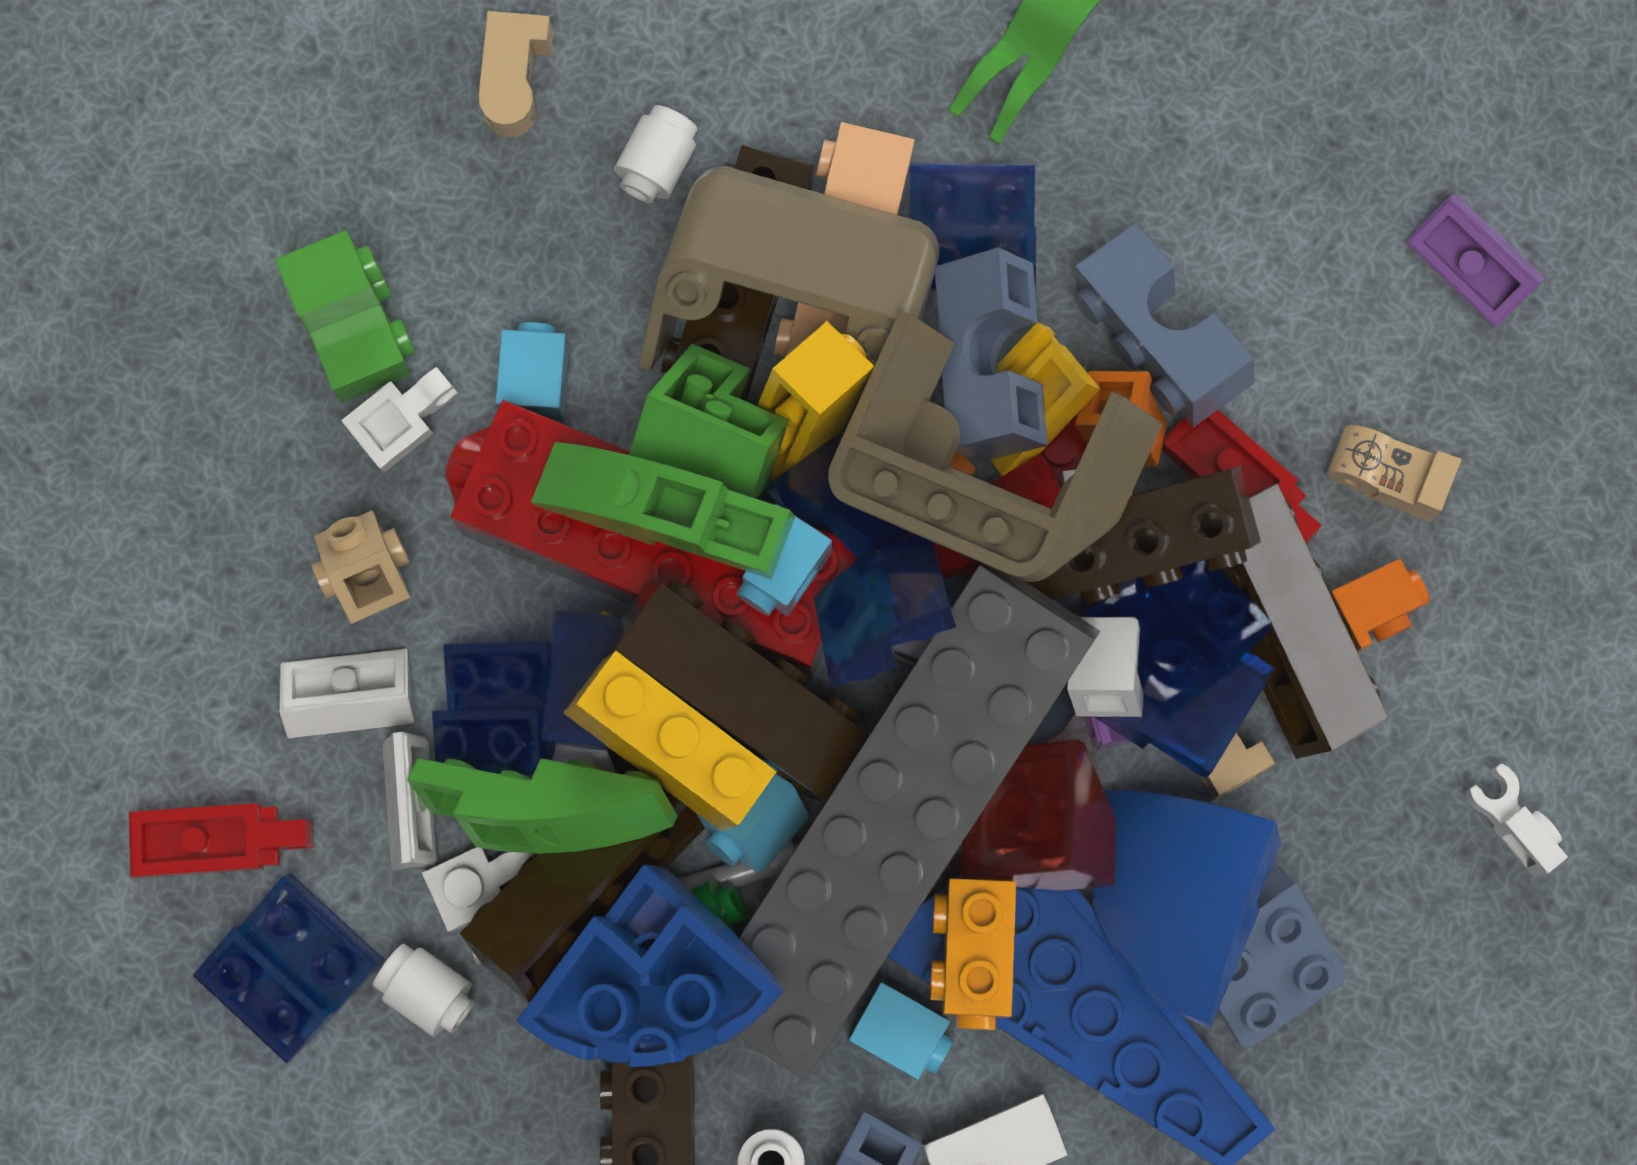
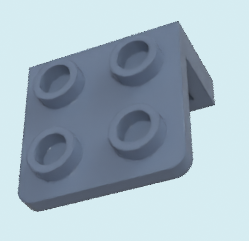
[1218,864,1346,1048]

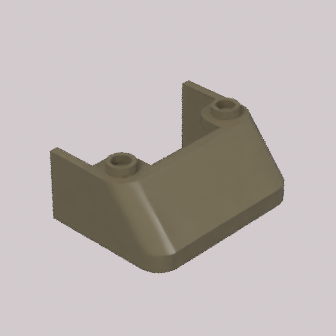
[638,166,940,373]
[828,310,1163,582]

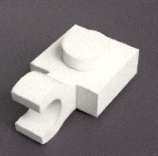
[341,367,458,473]
[1465,764,1568,877]
[422,847,537,932]

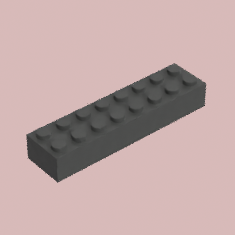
[737,564,1101,1081]

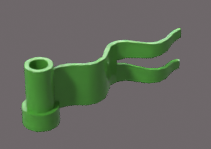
[948,0,1101,145]

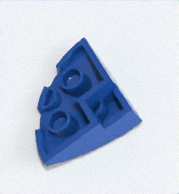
[1086,790,1281,1028]
[516,864,785,1067]

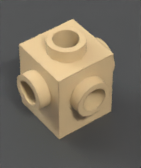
[311,510,410,624]

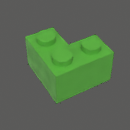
[275,230,415,403]
[629,344,789,499]

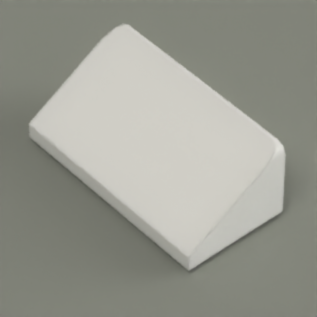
[279,648,415,738]
[383,732,437,870]
[922,1094,1067,1165]

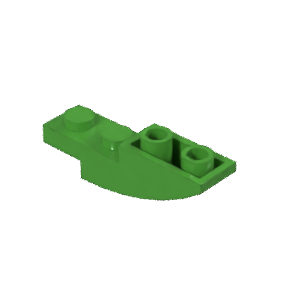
[531,442,795,579]
[407,758,678,854]

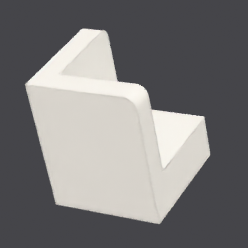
[1067,617,1143,717]

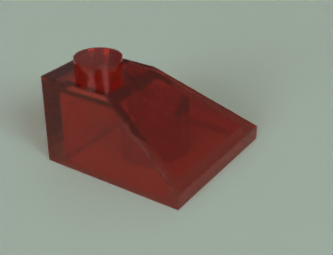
[961,739,1116,891]

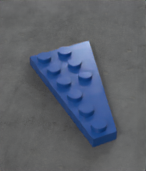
[887,823,1276,1165]

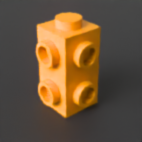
[930,879,1016,1030]

